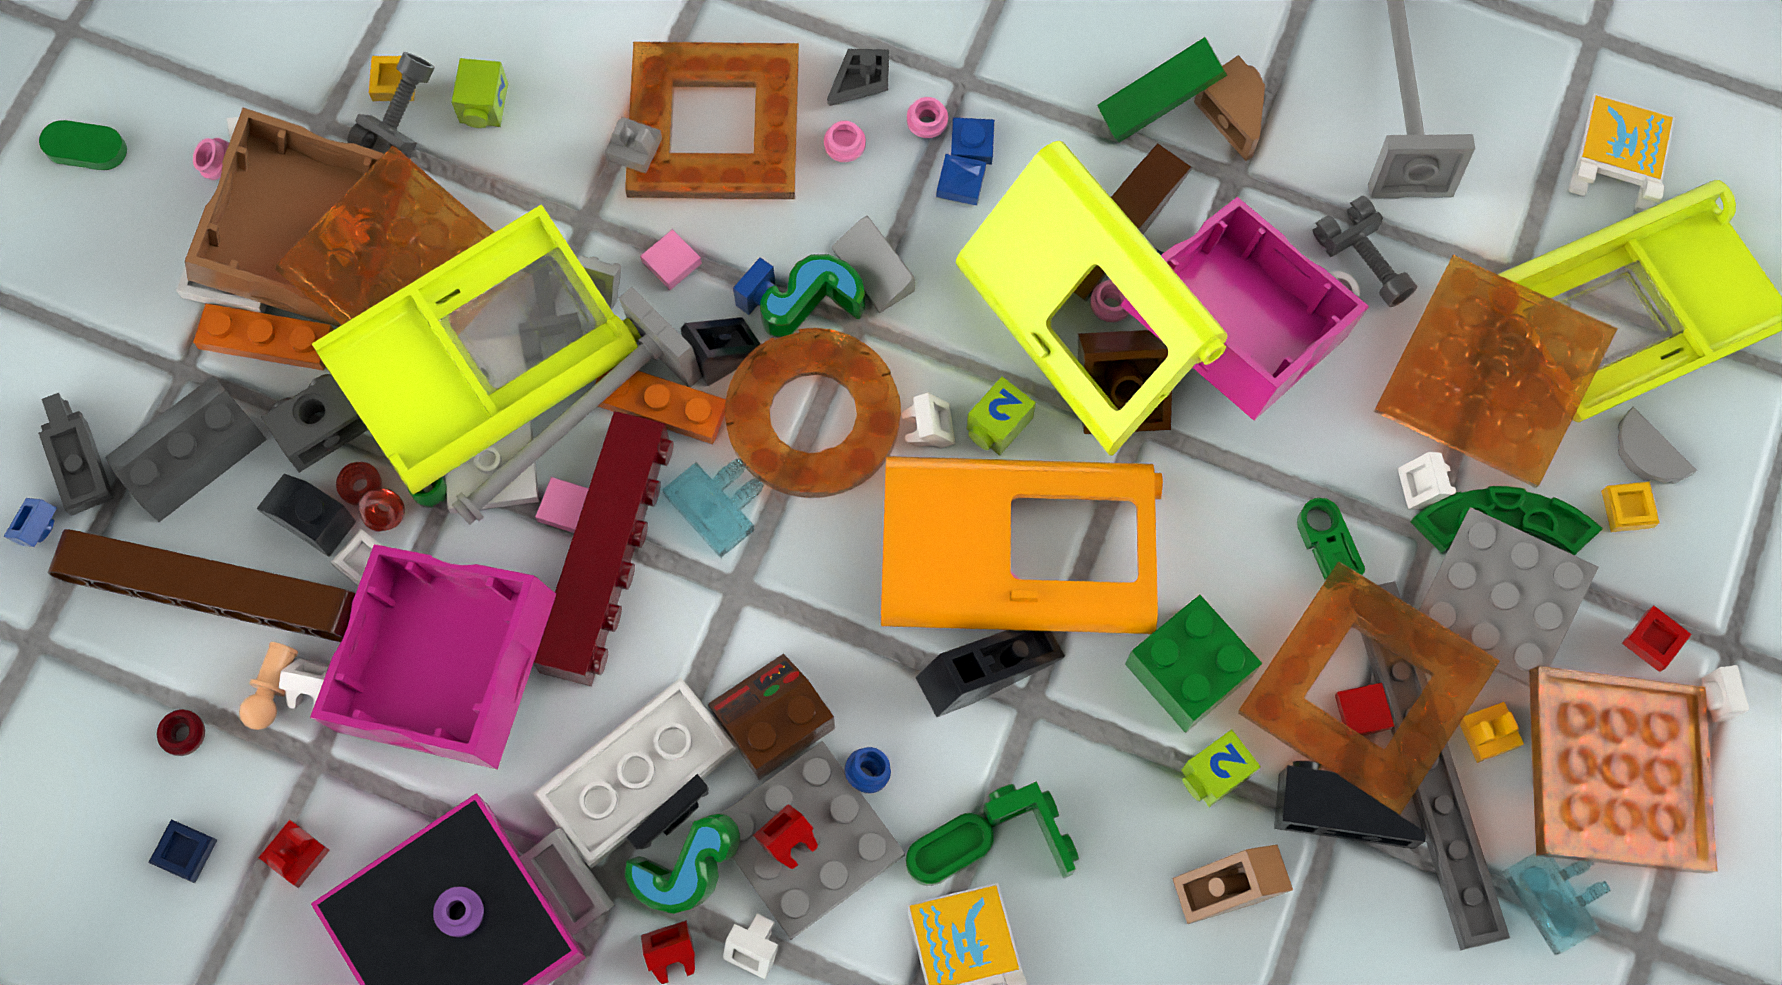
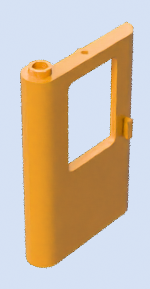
[881,456,1163,634]

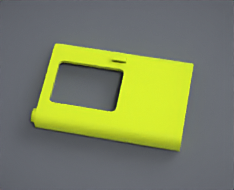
[955,141,1228,456]

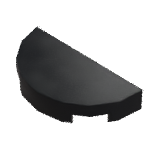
[627,774,709,850]

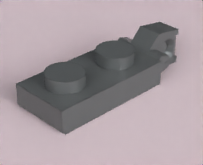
[38,393,114,516]

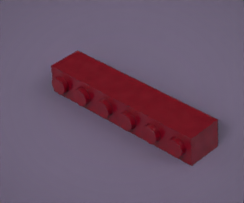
[533,411,674,687]

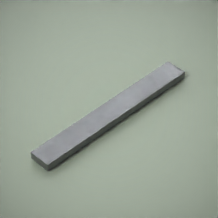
[1349,581,1510,951]

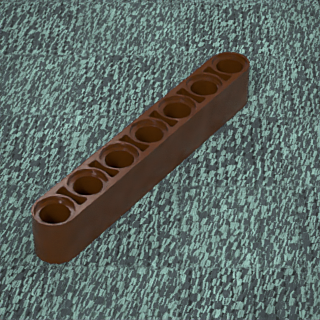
[47,529,356,642]

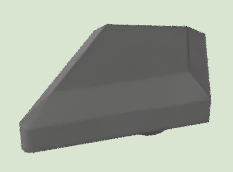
[827,49,889,106]

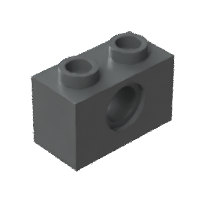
[261,374,368,473]

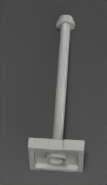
[1368,0,1475,198]
[452,287,702,525]

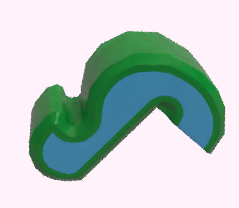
[760,254,865,338]
[625,814,740,914]

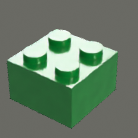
[1125,594,1262,733]

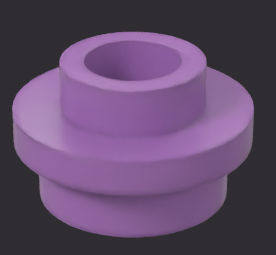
[433,887,484,937]

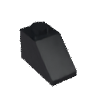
[256,473,356,557]

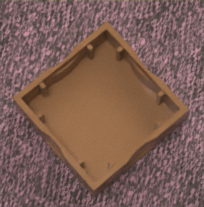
[185,107,413,327]

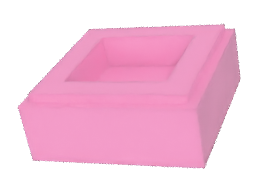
[640,229,702,290]
[535,477,589,533]

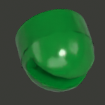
[408,477,447,508]

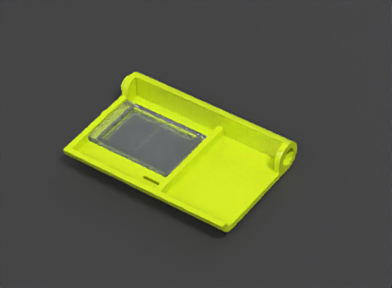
[1487,180,1782,422]
[312,204,641,495]

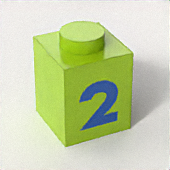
[451,58,508,128]
[966,376,1036,456]
[1181,729,1261,808]

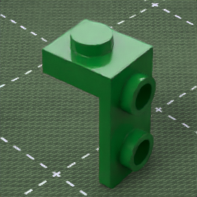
[983,781,1079,878]

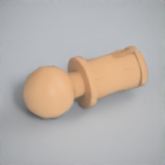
[239,642,298,730]

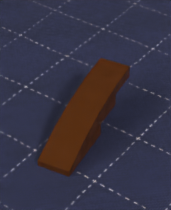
[1073,143,1192,302]

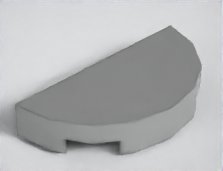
[1618,407,1697,483]

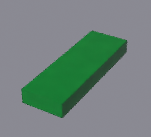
[1097,37,1228,143]

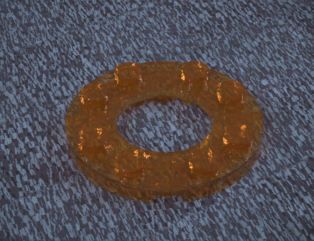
[725,328,901,498]

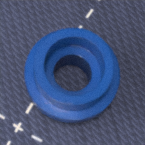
[844,747,891,793]

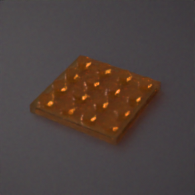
[275,145,513,337]
[1374,255,1618,488]
[1529,666,1718,874]

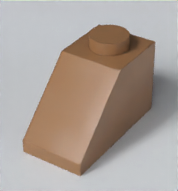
[1194,55,1265,161]
[1172,844,1293,924]

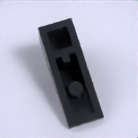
[915,630,1065,717]
[1274,761,1426,849]

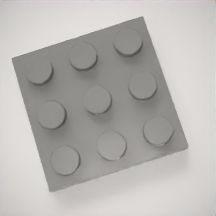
[1410,507,1599,691]
[721,741,905,940]

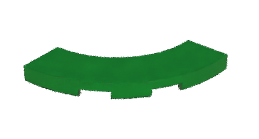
[1410,486,1603,556]

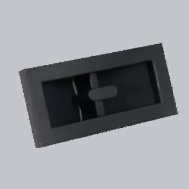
[680,317,765,386]

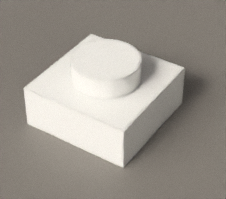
[1701,665,1750,722]

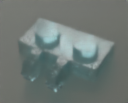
[662,458,764,558]
[1502,846,1611,956]

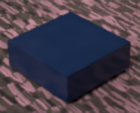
[148,819,217,883]

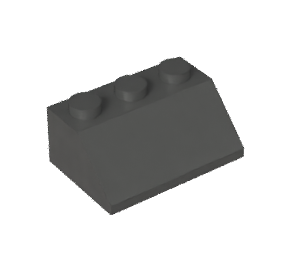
[105,376,267,522]

